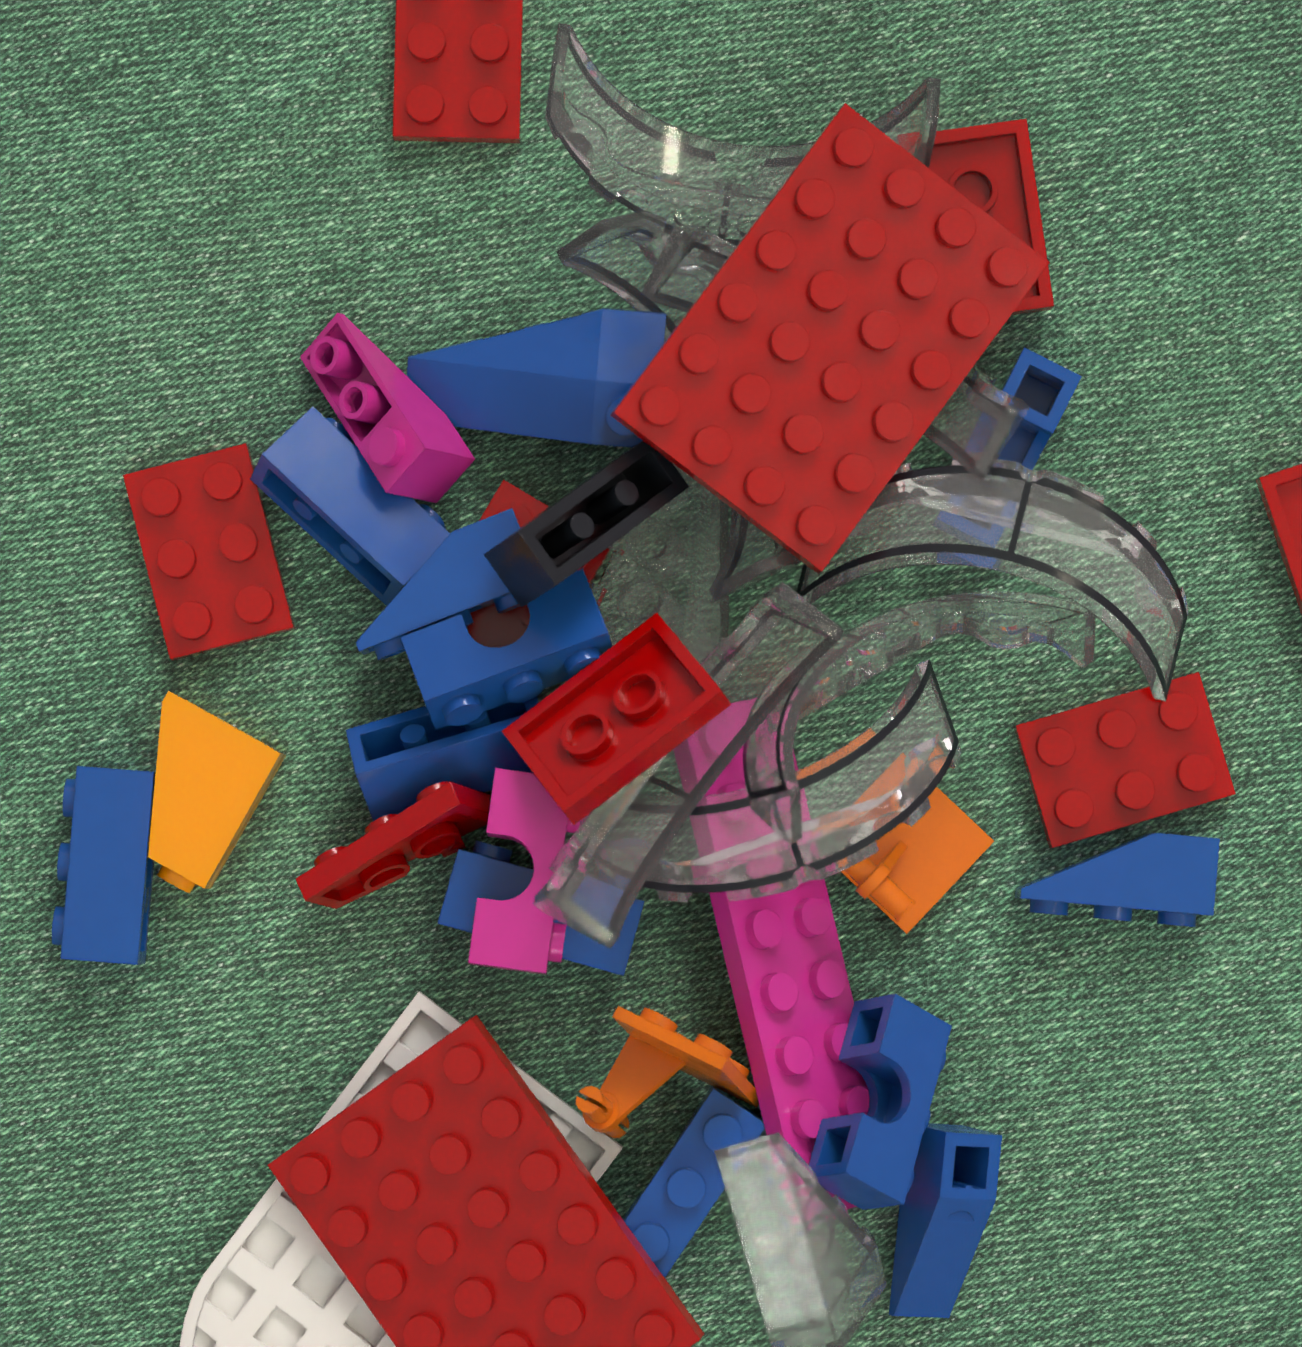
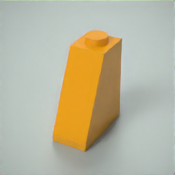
[148,691,286,894]

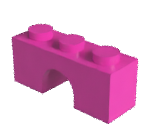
[468,768,581,975]

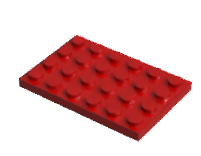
[610,103,1050,573]
[267,1014,704,1347]

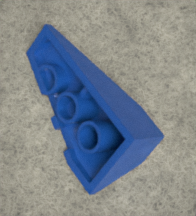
[407,308,667,448]

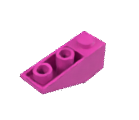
[300,313,475,503]

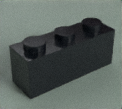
[484,440,689,608]

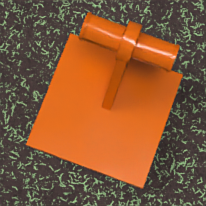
[814,753,994,934]
[576,1006,759,1139]

